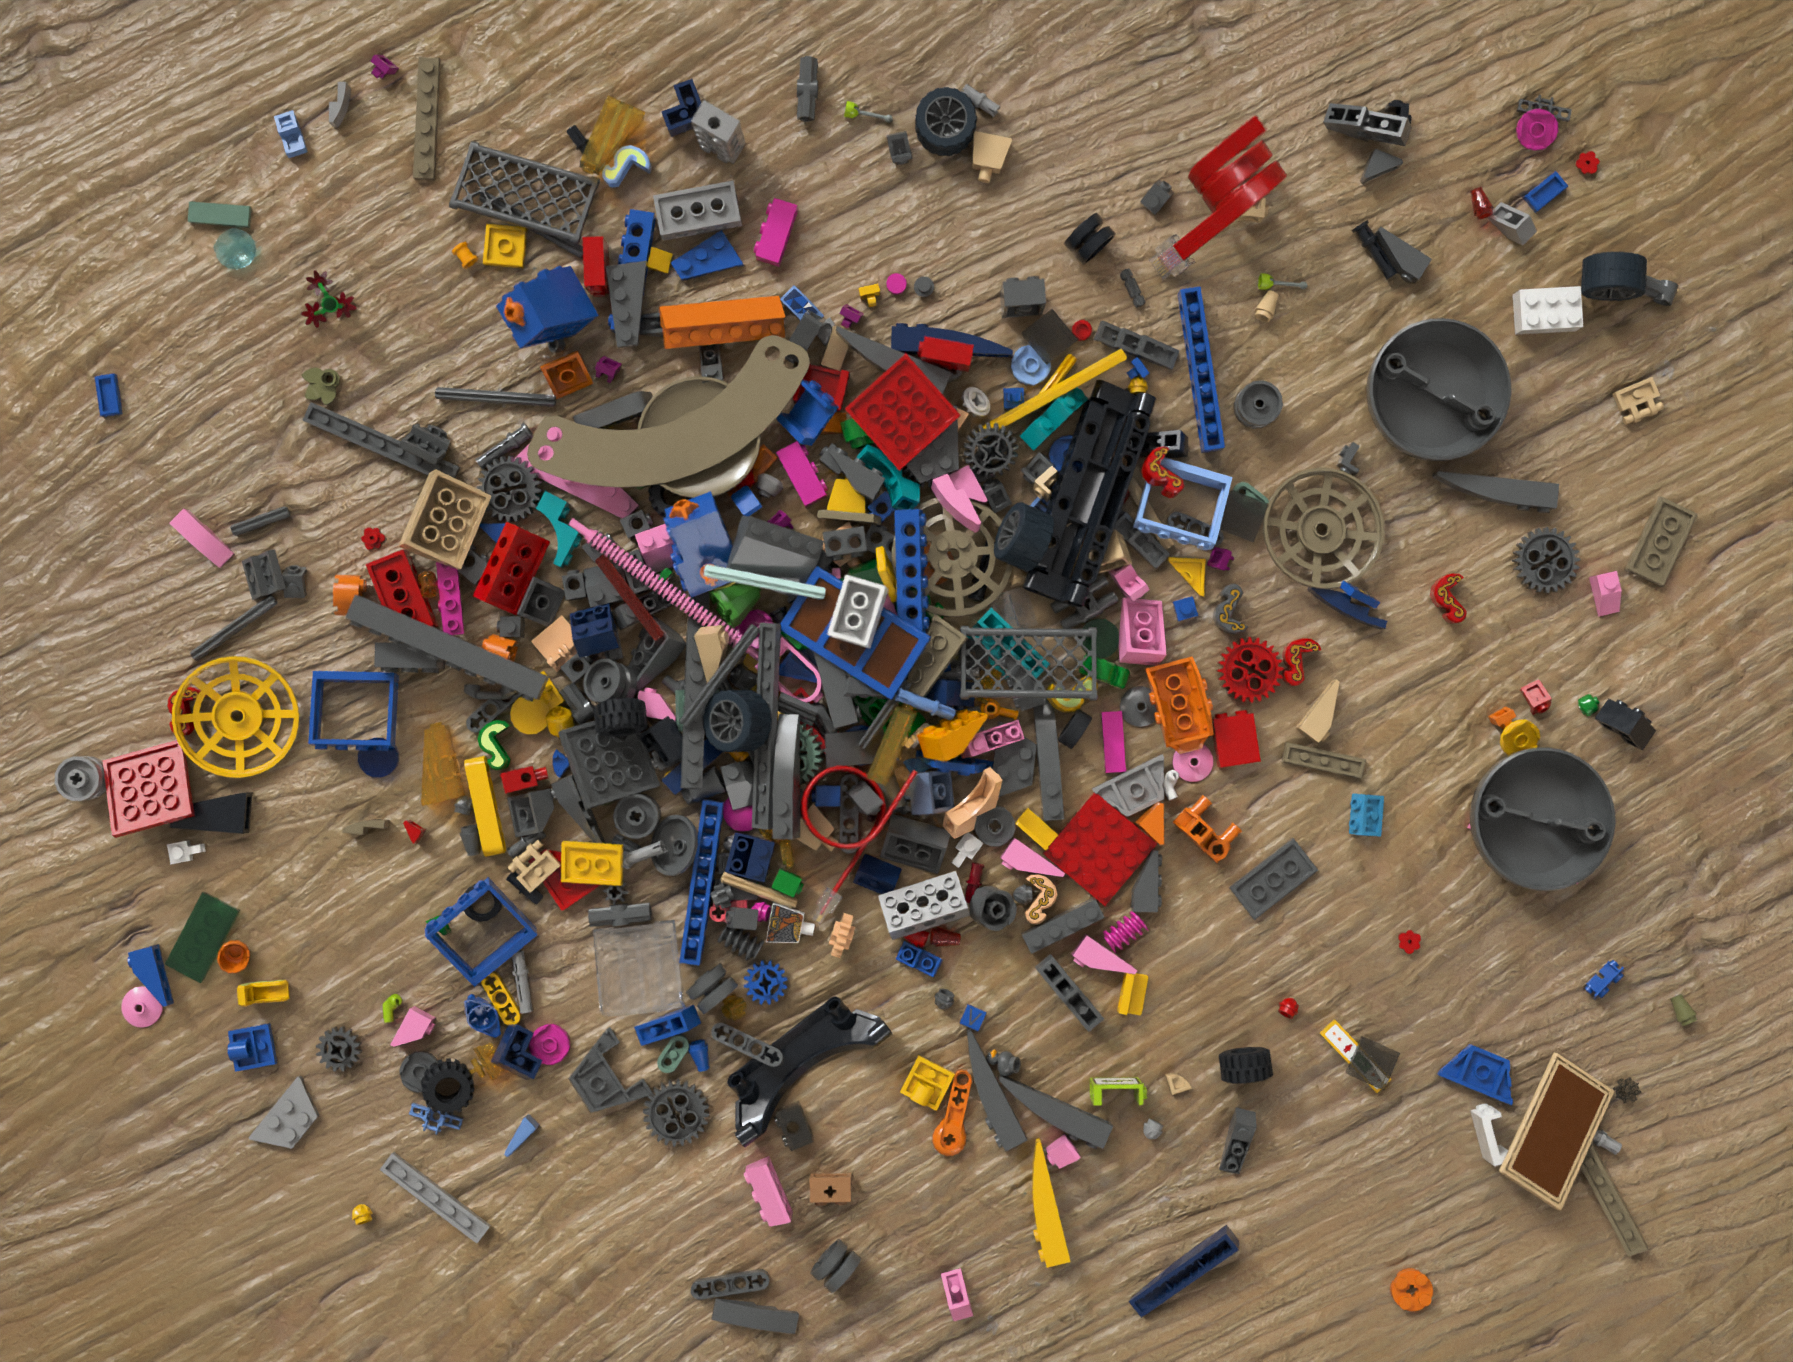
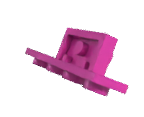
[436,562,464,635]

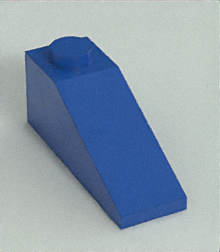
[127,944,174,1007]
[634,1005,701,1046]

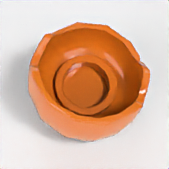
[217,940,250,974]

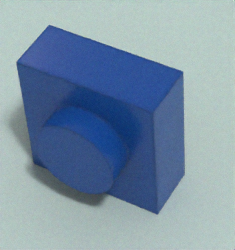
[1172,596,1198,621]

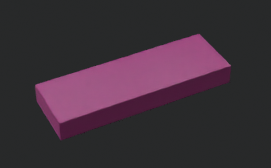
[1101,711,1126,773]

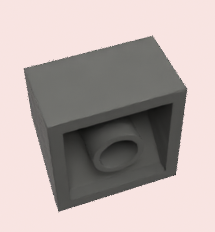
[584,561,633,608]

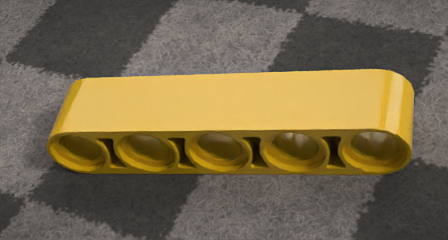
[464,756,506,857]

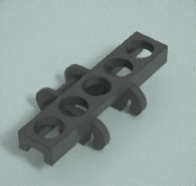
[1517,95,1572,122]

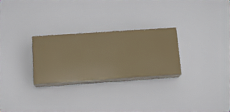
[817,510,882,525]

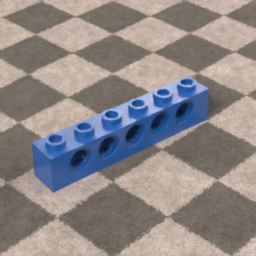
[608,209,656,333]
[895,509,929,633]

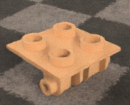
[531,615,577,672]

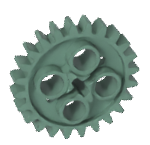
[777,723,824,785]

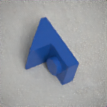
[731,485,762,516]

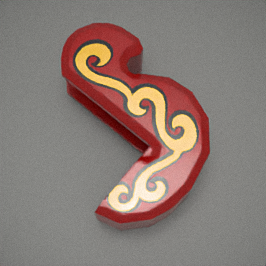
[1142,446,1184,498]
[1430,573,1467,624]
[1282,638,1321,686]
[167,687,208,735]

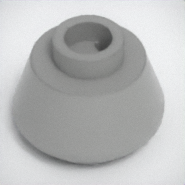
[757,473,783,499]

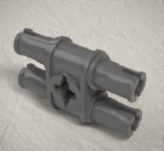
[1050,574,1118,629]

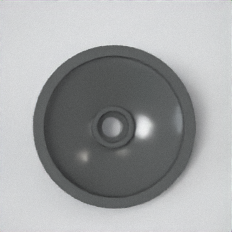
[651,815,698,876]

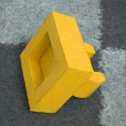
[859,284,880,307]

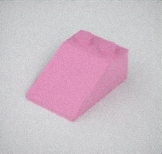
[1118,598,1166,666]

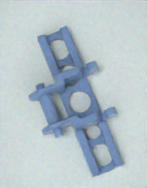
[409,1103,464,1135]

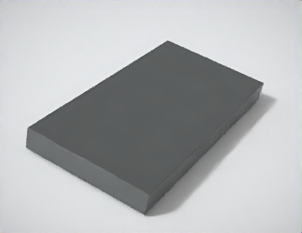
[1228,838,1318,920]

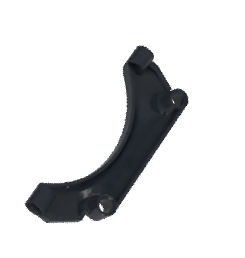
[727,996,893,1148]

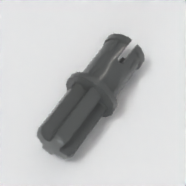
[507,831,546,859]

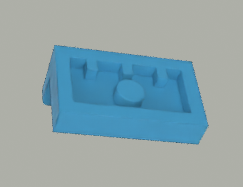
[1349,793,1384,836]

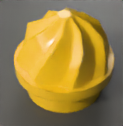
[1128,376,1148,395]
[352,1204,373,1225]

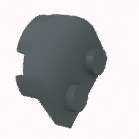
[399,424,450,465]

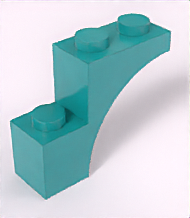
[1020,387,1089,451]
[857,444,920,510]
[536,491,583,569]

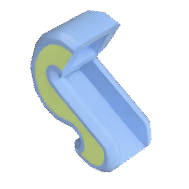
[602,145,652,187]

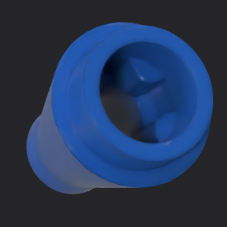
[688,1039,710,1072]

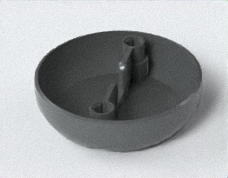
[1366,318,1511,461]
[1470,748,1615,890]

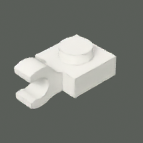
[951,832,983,868]
[167,840,206,864]

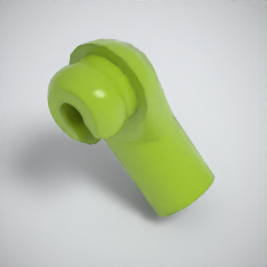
[382,994,402,1023]

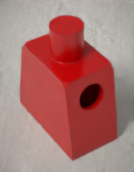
[500,765,549,794]

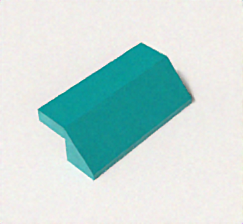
[966,608,1050,679]

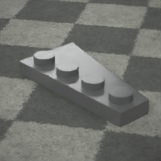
[606,261,647,348]

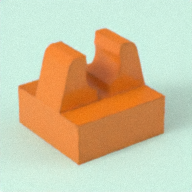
[1488,707,1516,730]

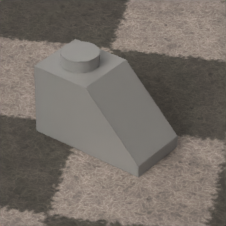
[1487,202,1537,245]

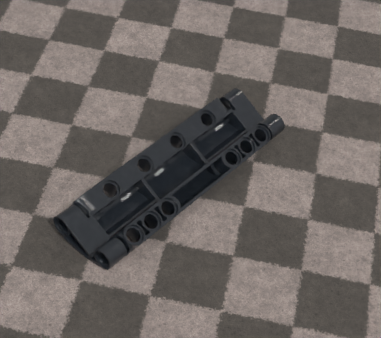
[1023,380,1156,607]

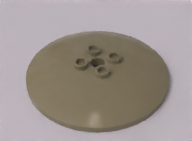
[638,376,761,498]

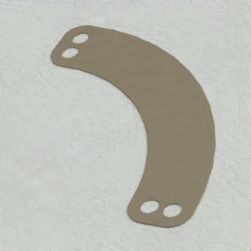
[527,335,810,487]

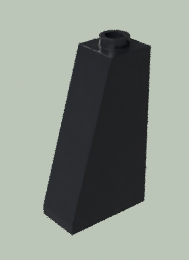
[170,792,253,834]

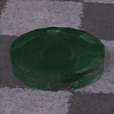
[1079,618,1119,659]

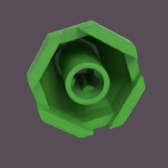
[709,583,761,628]

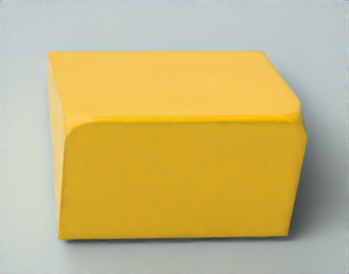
[647,247,673,274]

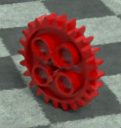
[1217,637,1284,703]

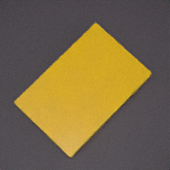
[561,841,623,886]

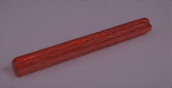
[595,554,664,641]

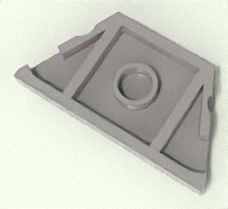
[1092,754,1164,817]
[249,1075,319,1149]

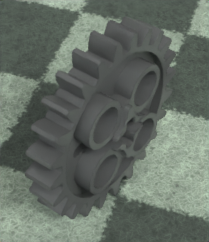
[477,456,543,522]
[1512,527,1581,593]
[643,1079,709,1147]

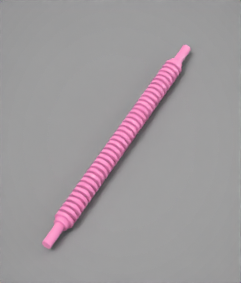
[568,518,759,661]

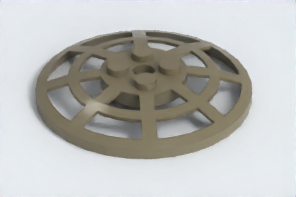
[1263,468,1384,589]
[891,498,1012,617]

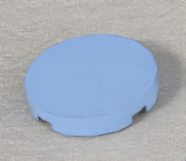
[1011,345,1051,386]

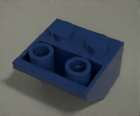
[570,603,619,658]
[725,832,776,882]

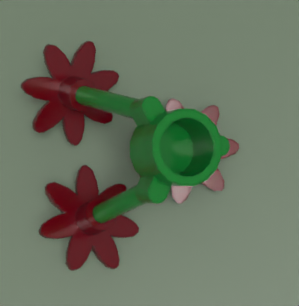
[301,270,357,328]

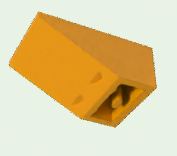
[917,709,988,762]

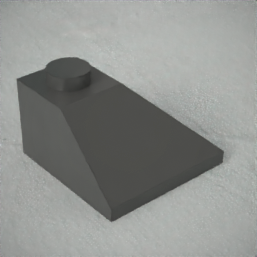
[720,761,754,811]
[507,788,554,837]

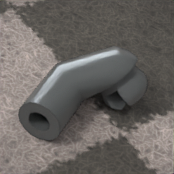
[662,675,685,693]

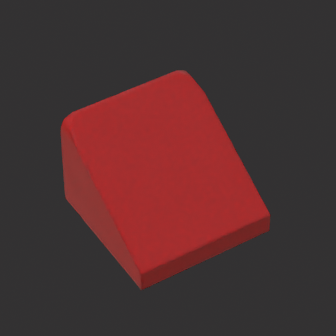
[403,820,426,844]

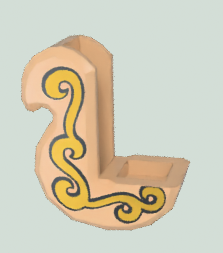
[1025,873,1057,925]

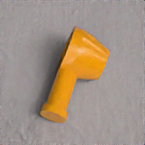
[980,699,1019,720]

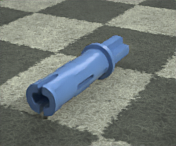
[895,688,955,720]

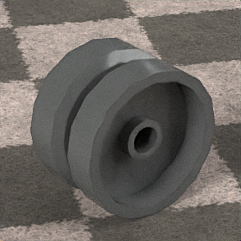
[1234,380,1283,429]
[583,658,637,703]
[613,793,661,839]
[686,963,738,1014]
[810,1239,861,1293]

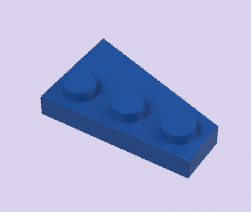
[671,230,744,281]

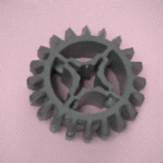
[963,422,1019,478]

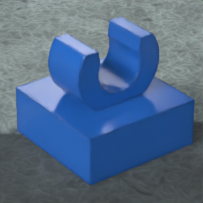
[1127,357,1150,379]
[1003,388,1024,410]

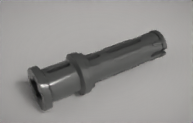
[475,422,534,469]

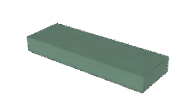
[188,201,252,228]

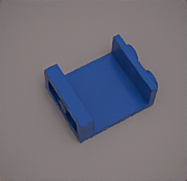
[776,380,839,446]

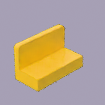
[1015,808,1058,851]
[1117,973,1148,1015]

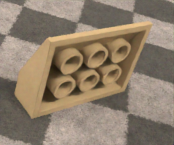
[399,469,491,570]

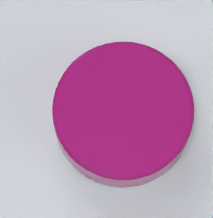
[886,273,907,295]

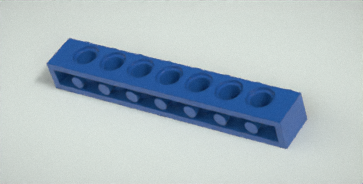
[1177,286,1225,454]
[679,799,725,966]

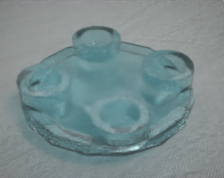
[213,228,256,269]

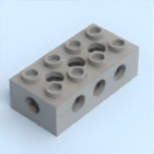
[691,100,746,164]
[653,181,742,241]
[878,871,970,940]

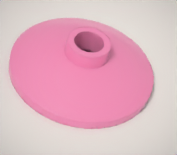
[1173,745,1213,782]
[122,986,163,1027]

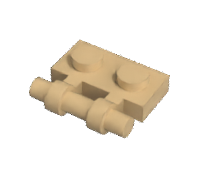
[1612,377,1664,425]
[508,839,561,893]

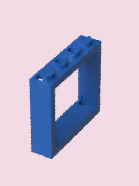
[308,671,399,751]
[425,877,538,987]

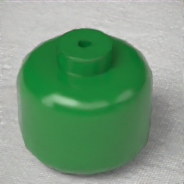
[1578,694,1600,716]

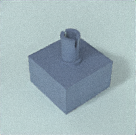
[903,770,954,815]

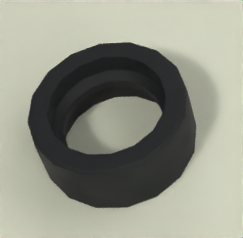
[1058,709,1092,749]
[464,884,502,922]

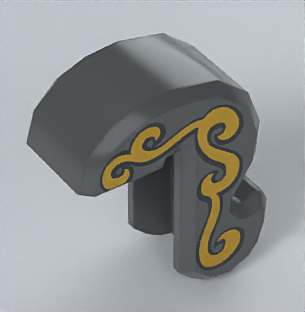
[1213,584,1248,634]

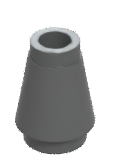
[459,825,480,856]

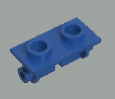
[1584,960,1624,1000]

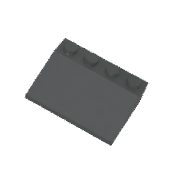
[726,516,824,598]

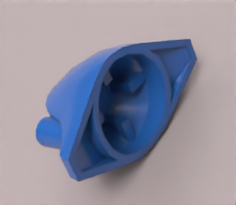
[464,994,501,1038]

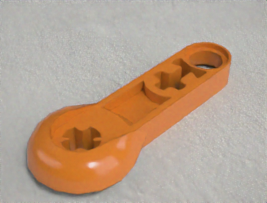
[932,1069,972,1156]

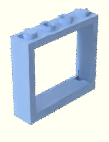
[1133,457,1232,550]

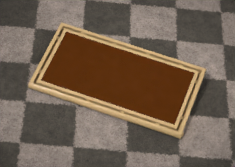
[1499,1052,1614,1210]

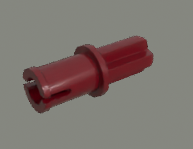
[964,862,985,904]

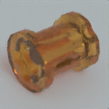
[417,571,439,598]

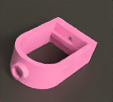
[755,637,824,703]

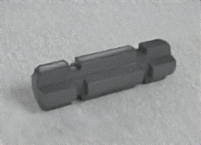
[1120,268,1145,308]
[612,834,647,860]

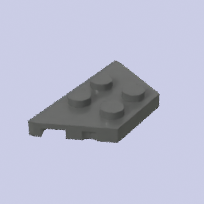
[993,721,1037,797]

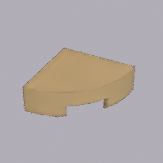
[1165,1074,1192,1095]

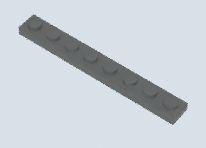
[302,402,461,479]

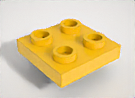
[900,1055,955,1111]

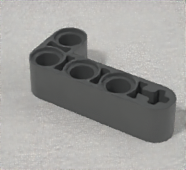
[573,391,653,429]

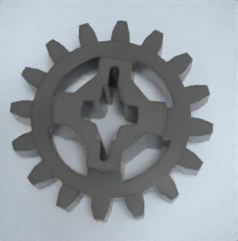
[316,1026,362,1071]

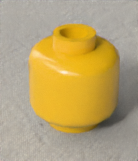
[546,706,574,737]

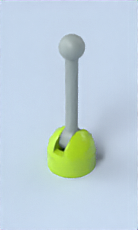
[844,101,893,123]
[1258,273,1308,290]

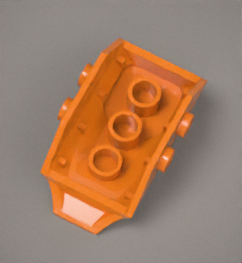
[1145,656,1214,755]

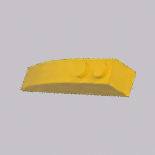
[1032,1138,1071,1268]

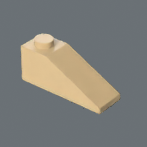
[694,625,729,683]
[1296,679,1340,743]

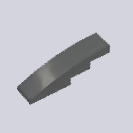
[1094,321,1180,370]
[1114,509,1170,569]
[711,1299,799,1334]

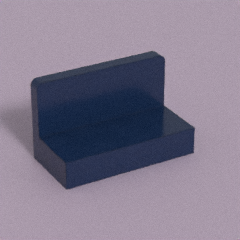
[853,854,902,894]

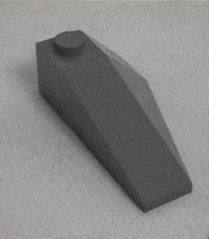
[627,615,686,695]
[550,775,606,843]

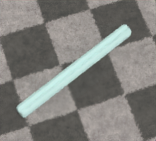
[704,564,826,600]

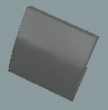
[242,549,286,600]

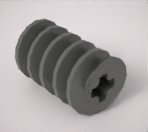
[718,926,764,961]

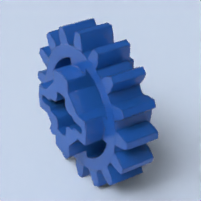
[744,960,788,1005]

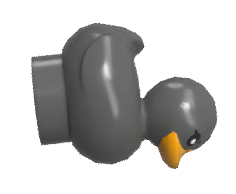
[986,1049,1021,1077]

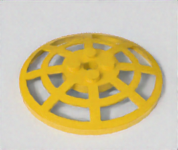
[172,656,300,778]

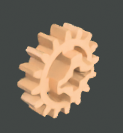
[829,913,855,958]

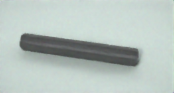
[859,680,911,750]

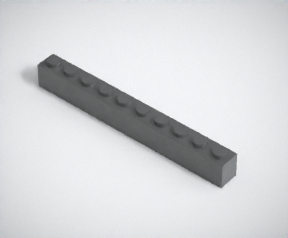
[345,595,549,702]

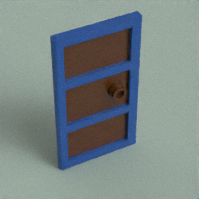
[781,566,931,700]

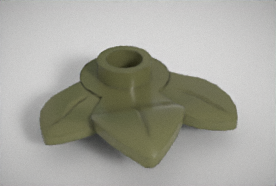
[301,367,340,405]

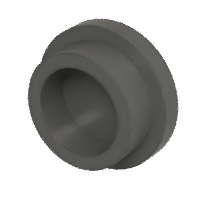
[914,277,934,297]

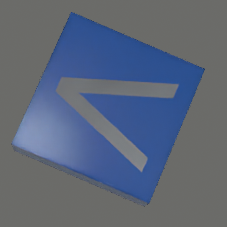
[960,1004,986,1031]

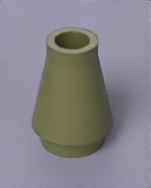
[1670,994,1697,1026]

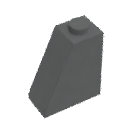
[785,309,825,364]

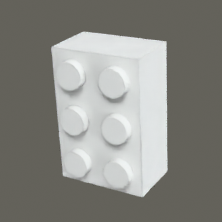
[1513,286,1583,335]
[827,575,888,649]

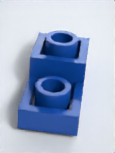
[896,941,943,977]

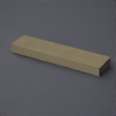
[1281,742,1366,779]

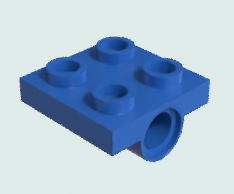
[228,1023,278,1072]

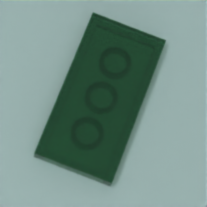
[165,892,240,983]

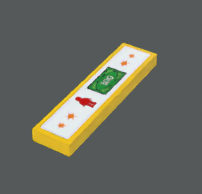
[1320,1020,1392,1093]

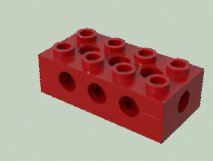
[473,522,550,615]
[365,549,439,628]

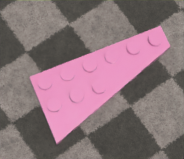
[514,427,639,518]

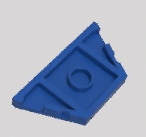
[779,648,818,683]
[915,749,994,776]
[1437,1044,1513,1105]

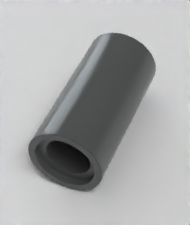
[874,769,907,814]

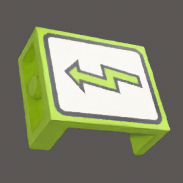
[1090,1077,1147,1106]

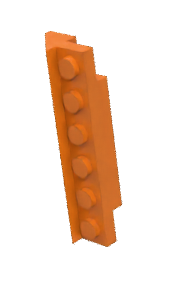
[659,296,785,349]

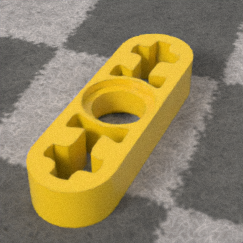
[481,971,522,1025]

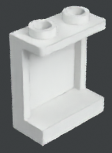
[1470,1104,1508,1166]

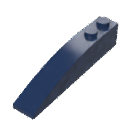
[891,323,1013,358]
[1129,1225,1239,1318]

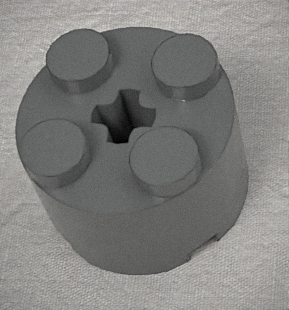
[969,886,1017,931]

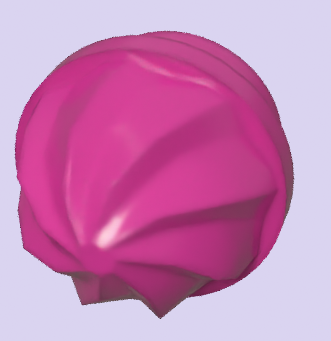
[751,902,772,922]

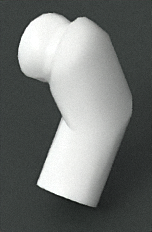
[1164,770,1179,801]

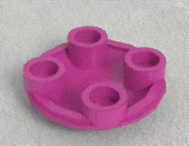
[723,797,753,831]

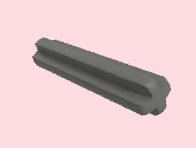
[230,506,290,536]

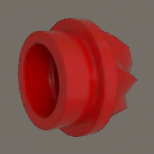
[1278,998,1299,1019]

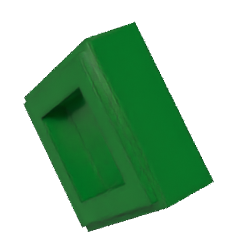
[659,568,675,583]

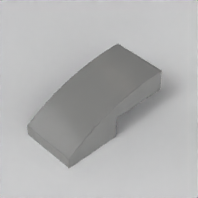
[329,82,351,128]

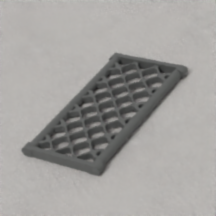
[449,141,600,245]
[960,626,1098,701]

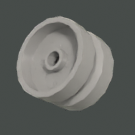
[54,756,106,801]

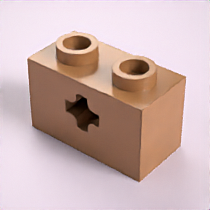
[810,1173,851,1206]

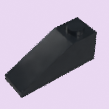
[1129,430,1188,458]

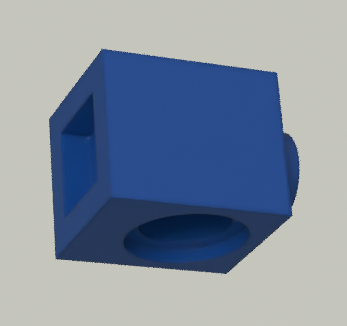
[868,491,897,524]
[812,785,841,807]

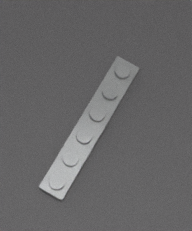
[380,1152,491,1243]

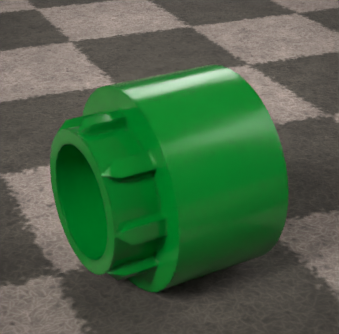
[840,418,875,450]

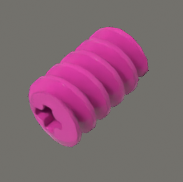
[1103,911,1149,954]

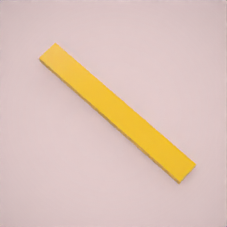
[978,349,1127,438]

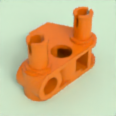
[1172,795,1242,863]

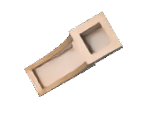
[942,767,1003,839]

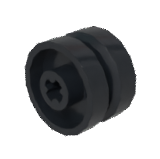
[1064,213,1116,265]

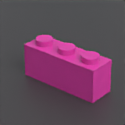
[753,198,798,267]
[776,441,828,508]

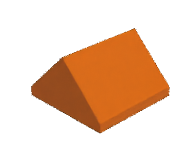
[540,350,594,399]
[1135,802,1164,845]

